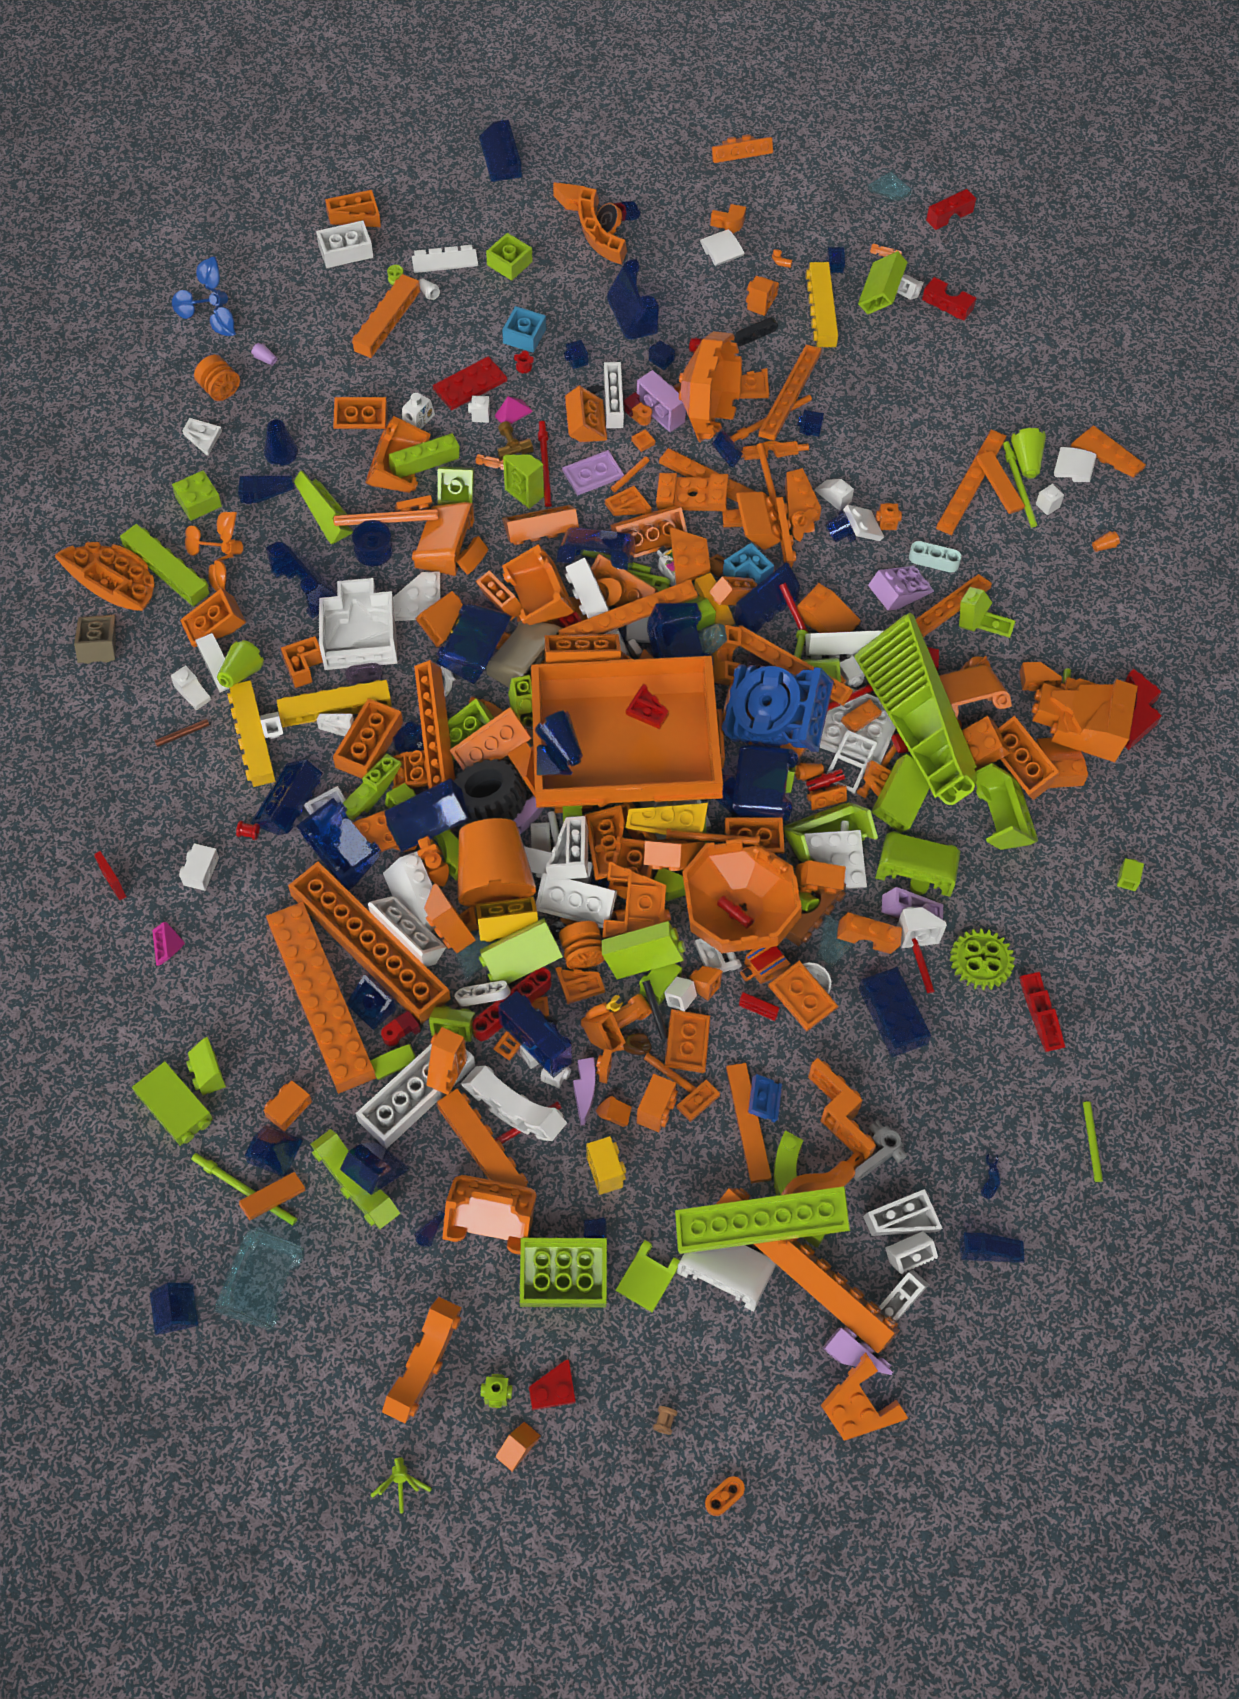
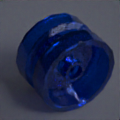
[352,520,393,567]

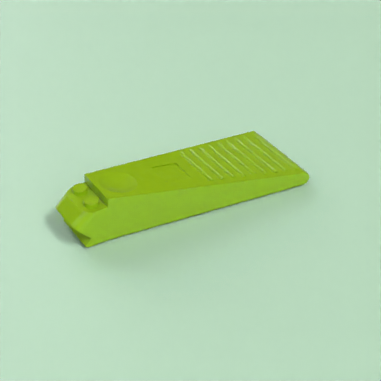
[854,613,977,805]

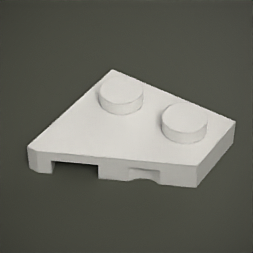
[182,418,222,456]

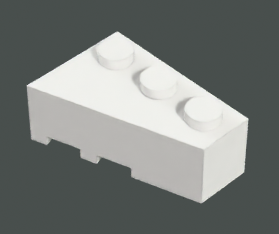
[545,816,588,880]
[863,1189,943,1236]

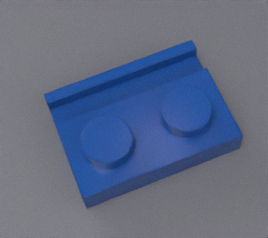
[748,1074,782,1122]

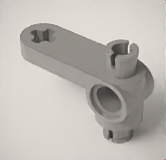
[854,1120,908,1181]

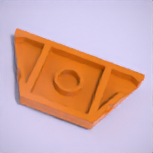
[670,528,711,585]

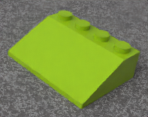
[520,1238,607,1307]

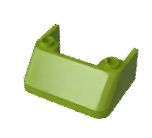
[976,763,1038,850]
[783,803,878,862]

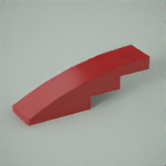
[1019,972,1065,1052]

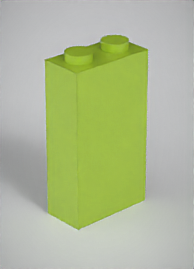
[858,251,908,314]
[871,754,930,833]
[479,918,563,984]
[602,921,686,979]
[132,1061,213,1146]

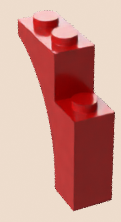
[1125,669,1162,750]

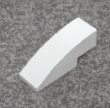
[196,633,230,692]

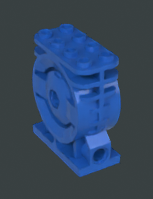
[722,664,834,752]

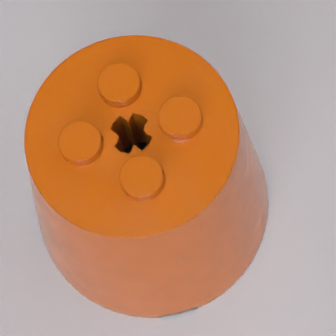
[457,818,536,908]

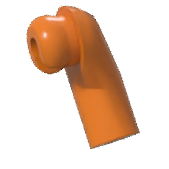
[772,249,792,268]

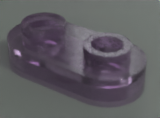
[345,663,383,685]

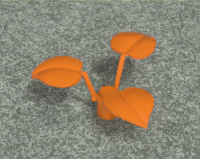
[185,512,243,591]

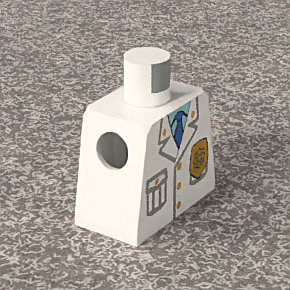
[402,393,435,429]

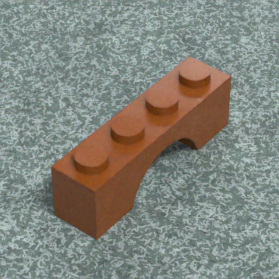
[785,883,847,947]

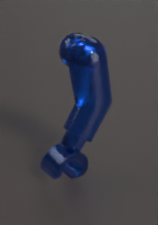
[981,1154,1001,1199]

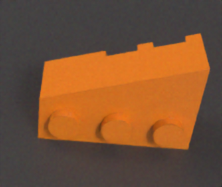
[325,190,381,227]
[426,1027,467,1095]

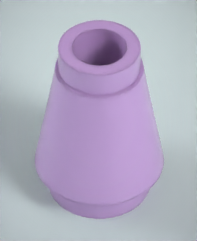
[251,343,277,366]

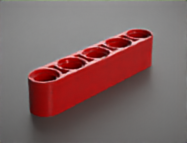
[472,967,552,1041]

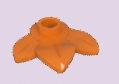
[791,508,818,542]

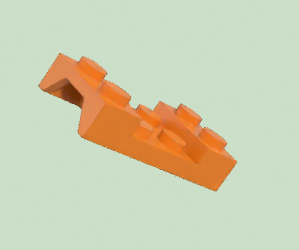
[656,473,729,511]

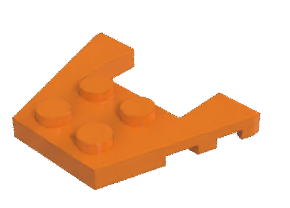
[602,862,666,939]
[821,1353,908,1441]

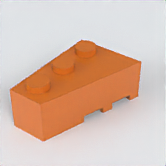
[785,468,821,528]

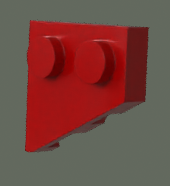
[626,684,669,729]
[529,1359,576,1411]

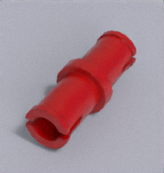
[806,768,845,792]
[717,896,754,929]

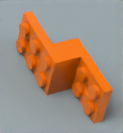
[808,1058,876,1162]

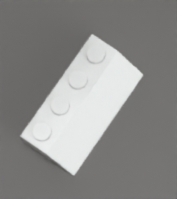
[805,631,883,659]
[383,851,436,931]
[368,896,446,967]

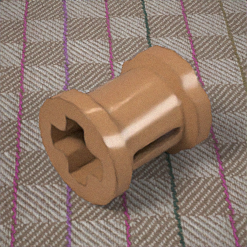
[653,1406,678,1435]

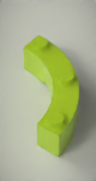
[310,1129,400,1229]
[773,1130,826,1248]

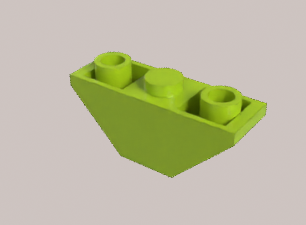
[508,675,533,726]

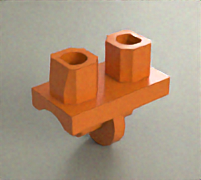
[417,836,443,869]

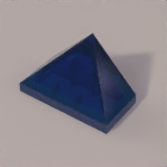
[537,745,573,775]

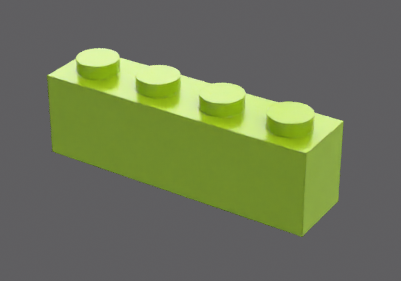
[389,433,460,478]

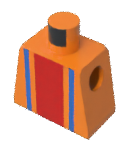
[740,946,790,984]

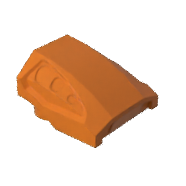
[392,750,428,790]

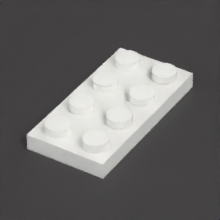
[536,872,617,928]

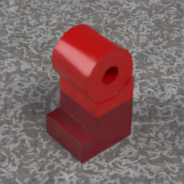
[381,1010,421,1046]

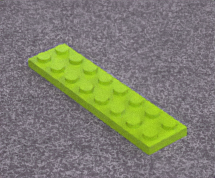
[675,1186,850,1254]

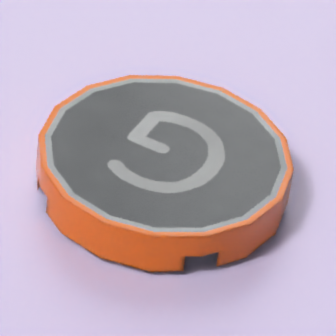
[596,203,622,234]

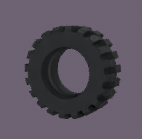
[450,759,527,825]

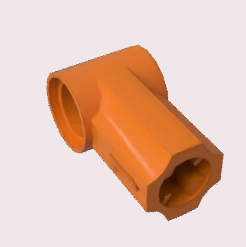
[612,994,652,1029]

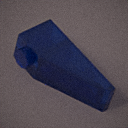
[238,476,294,504]
[960,1232,1025,1263]

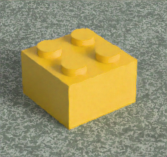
[586,1136,626,1195]

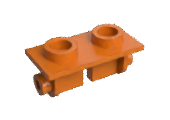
[807,784,847,810]

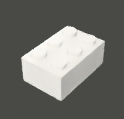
[316,221,373,268]

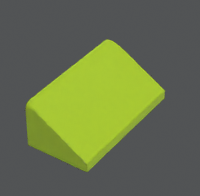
[977,612,1016,638]

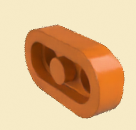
[705,1476,745,1516]

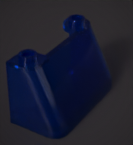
[607,259,659,340]
[556,527,636,570]
[266,542,337,619]
[436,602,512,684]
[647,603,714,665]
[733,745,798,821]
[296,798,381,891]

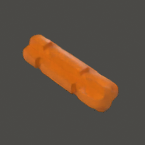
[870,244,902,257]
[476,454,504,470]

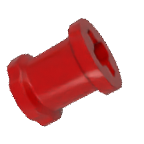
[236,820,260,840]

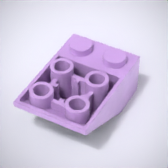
[868,566,934,611]
[822,1327,893,1375]

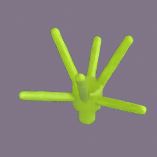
[371,1457,432,1514]

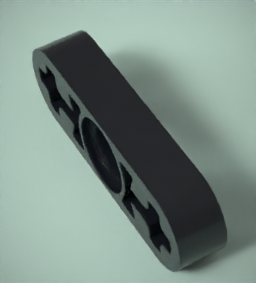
[734,317,778,347]

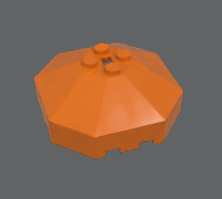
[679,331,742,443]
[683,839,802,953]

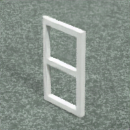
[827,730,878,794]

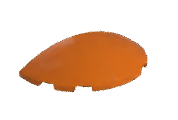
[55,542,154,611]

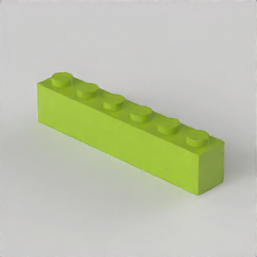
[120,524,209,607]

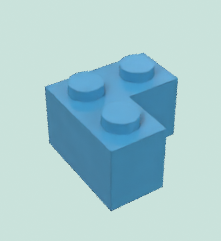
[723,543,774,587]

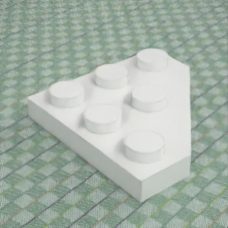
[393,571,441,621]
[804,830,867,889]

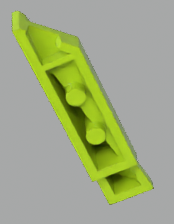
[294,470,353,544]

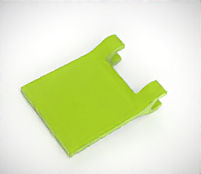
[615,1240,680,1313]

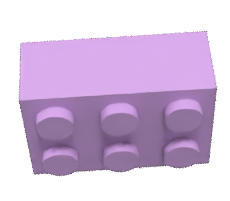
[637,370,686,432]

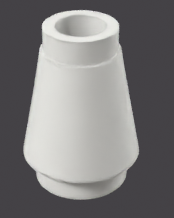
[419,278,440,300]

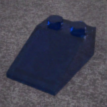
[340,1143,409,1195]

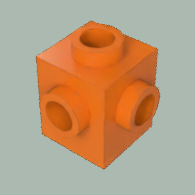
[876,503,902,530]

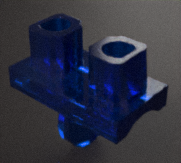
[584,1217,608,1256]

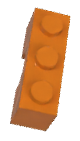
[713,625,741,685]
[837,912,902,954]

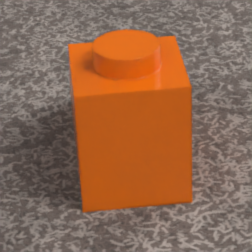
[553,182,585,211]
[689,966,723,1001]

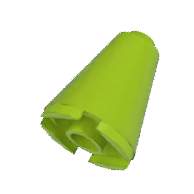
[1011,428,1046,479]
[217,640,264,688]

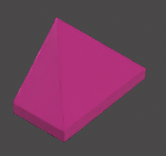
[495,396,532,424]
[152,922,184,966]

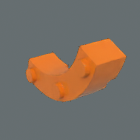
[578,186,627,265]
[382,1296,462,1423]

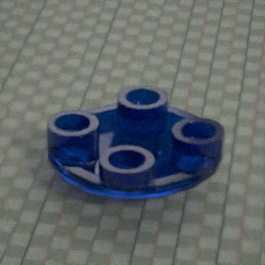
[393,722,424,753]

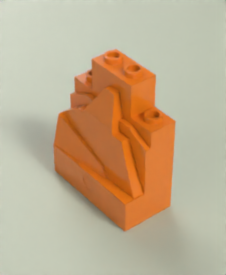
[1031,677,1137,762]

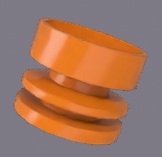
[194,354,240,401]
[559,921,605,970]

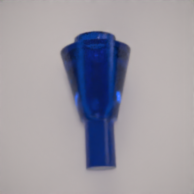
[414,1211,445,1247]

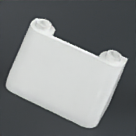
[677,1245,776,1312]

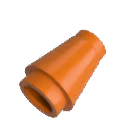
[1092,531,1120,552]
[795,763,824,781]

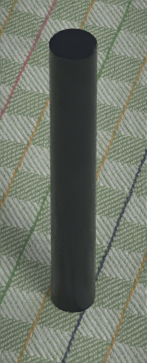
[642,980,668,1040]

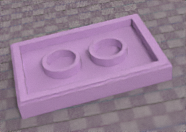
[562,450,624,496]

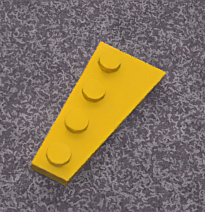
[626,803,708,841]

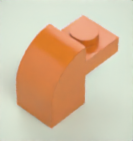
[710,204,746,233]

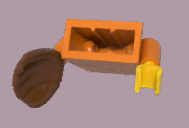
[581,995,652,1055]

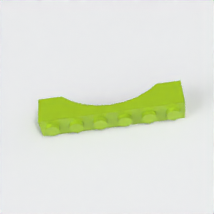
[385,783,459,881]

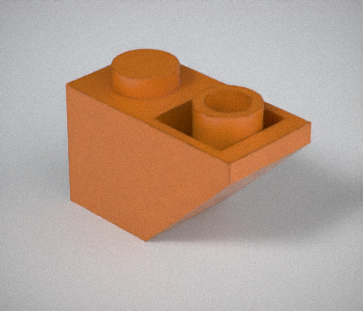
[1019,662,1062,692]

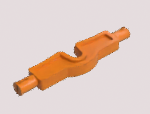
[732,441,809,460]

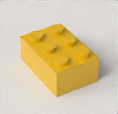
[476,897,538,942]

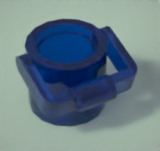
[825,510,856,543]

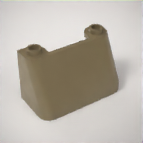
[486,621,563,688]

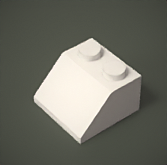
[897,907,947,948]

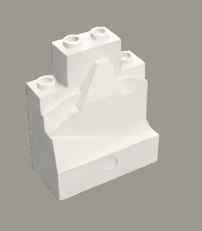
[319,578,398,670]

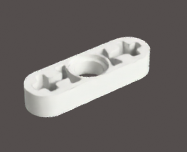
[454,981,511,1007]

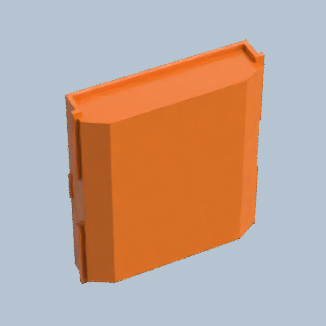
[531,656,723,808]

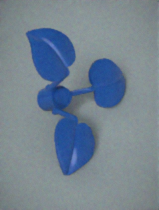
[172,256,236,336]

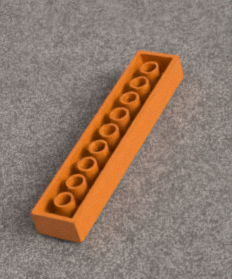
[288,862,451,1024]
[266,902,376,1094]
[716,1188,900,1353]

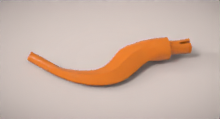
[778,1152,864,1247]

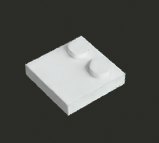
[843,505,884,541]

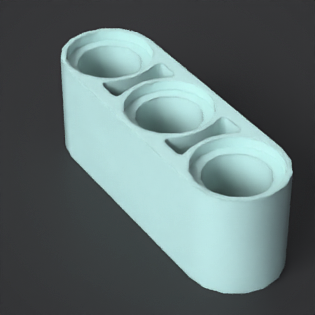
[909,541,961,572]

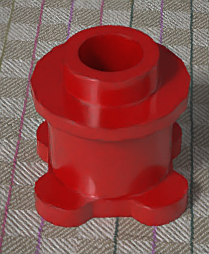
[514,350,534,373]

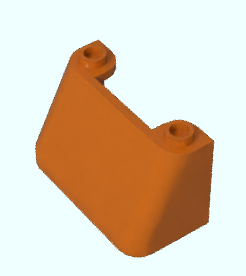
[365,416,431,493]
[412,502,475,576]
[502,544,575,626]
[939,665,1012,718]
[442,1175,536,1255]

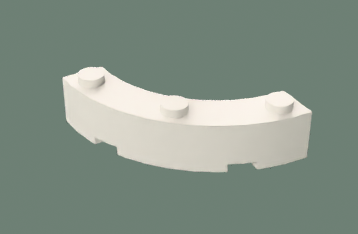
[461,1066,567,1141]

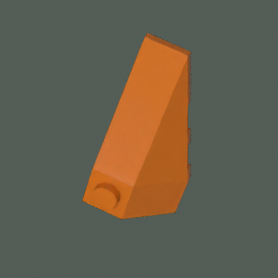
[584,805,625,880]

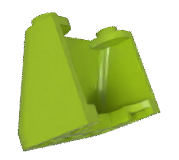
[875,831,960,897]

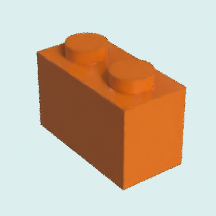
[263,1080,312,1131]

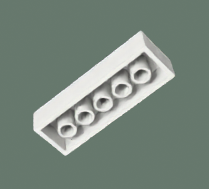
[356,1044,475,1149]

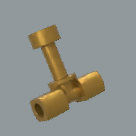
[497,421,533,461]

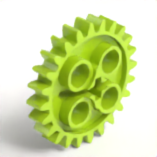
[950,929,1015,990]

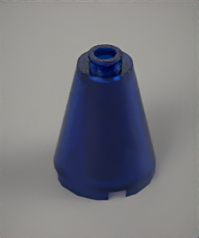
[264,419,298,466]
[535,710,583,766]

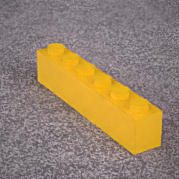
[806,262,838,347]
[227,680,276,787]
[277,680,392,727]

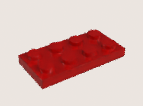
[433,356,507,411]

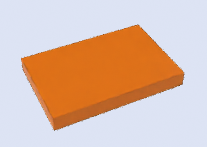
[768,960,838,1032]
[664,1009,710,1073]

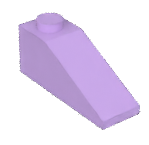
[882,887,943,920]

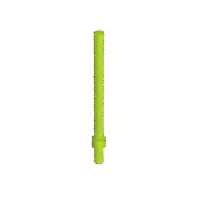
[1003,441,1037,528]
[191,1153,297,1226]

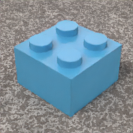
[502,306,546,353]

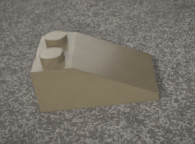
[74,615,116,664]

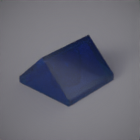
[346,973,396,1030]
[150,1282,199,1335]

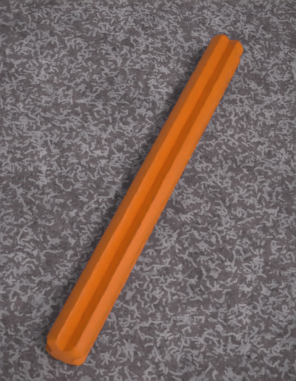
[333,509,439,526]

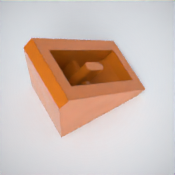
[496,1422,541,1472]

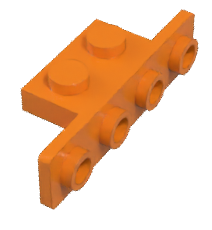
[712,134,773,163]

